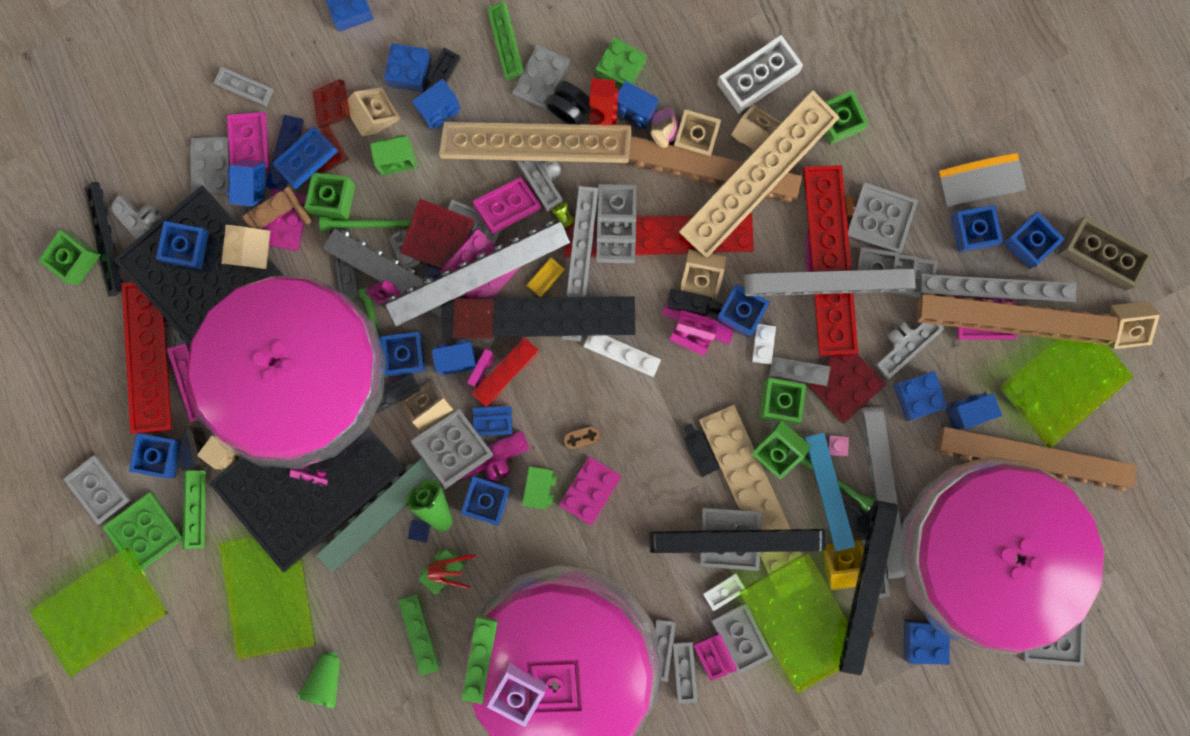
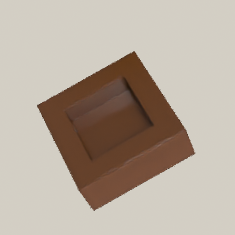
[845,196,855,218]

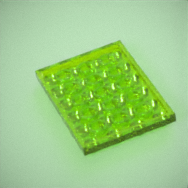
[999,339,1134,448]
[219,537,316,660]
[30,548,169,677]
[739,552,848,694]

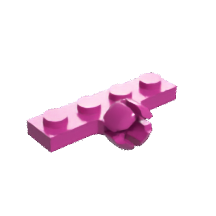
[167,343,202,422]
[459,431,530,482]

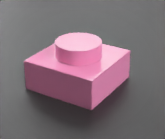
[828,436,849,456]

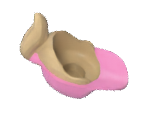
[650,107,679,148]

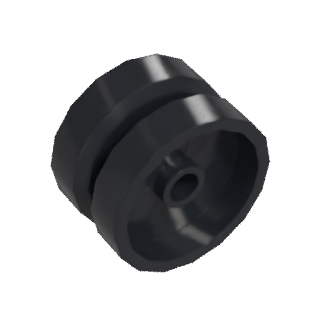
[545,80,592,125]

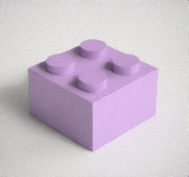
[487,662,547,727]

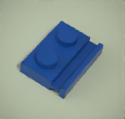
[473,406,513,436]

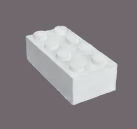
[717,35,803,114]

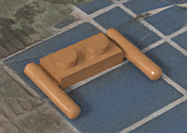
[242,187,311,249]

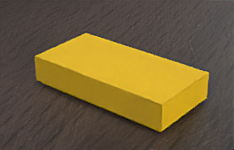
[526,257,565,298]

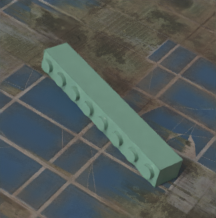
[316,456,436,573]

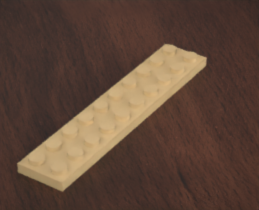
[678,90,840,258]
[439,122,631,163]
[698,405,815,598]

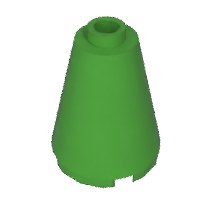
[405,480,453,532]
[296,651,340,709]

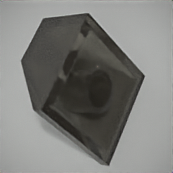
[178,426,209,471]

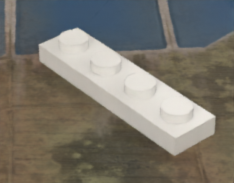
[584,336,661,377]

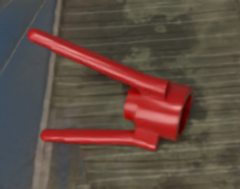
[428,554,476,589]

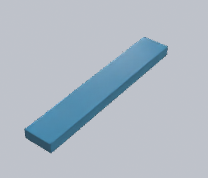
[805,433,855,551]

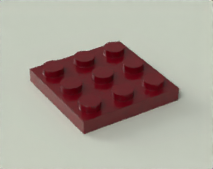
[400,199,474,269]
[805,354,886,424]

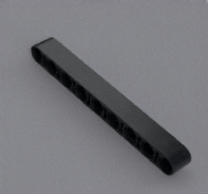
[839,500,898,676]
[649,529,826,553]

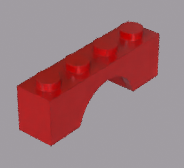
[589,78,619,125]
[472,337,540,407]

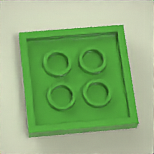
[102,492,183,574]

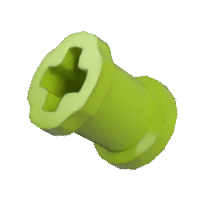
[552,203,575,228]

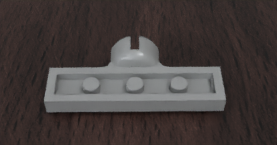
[515,160,563,212]
[108,195,163,239]
[874,322,945,379]

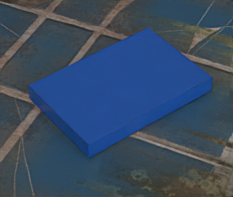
[272,126,338,189]

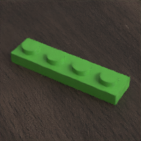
[487,1,524,80]
[182,471,206,549]
[398,594,440,676]
[461,615,498,704]

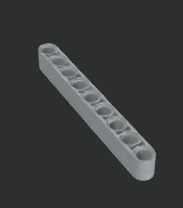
[744,269,916,296]
[861,405,908,579]

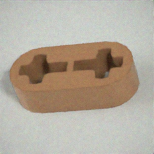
[564,427,600,449]

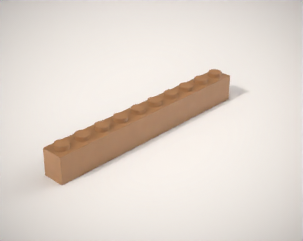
[618,136,802,203]
[916,293,1117,345]
[935,427,1137,491]

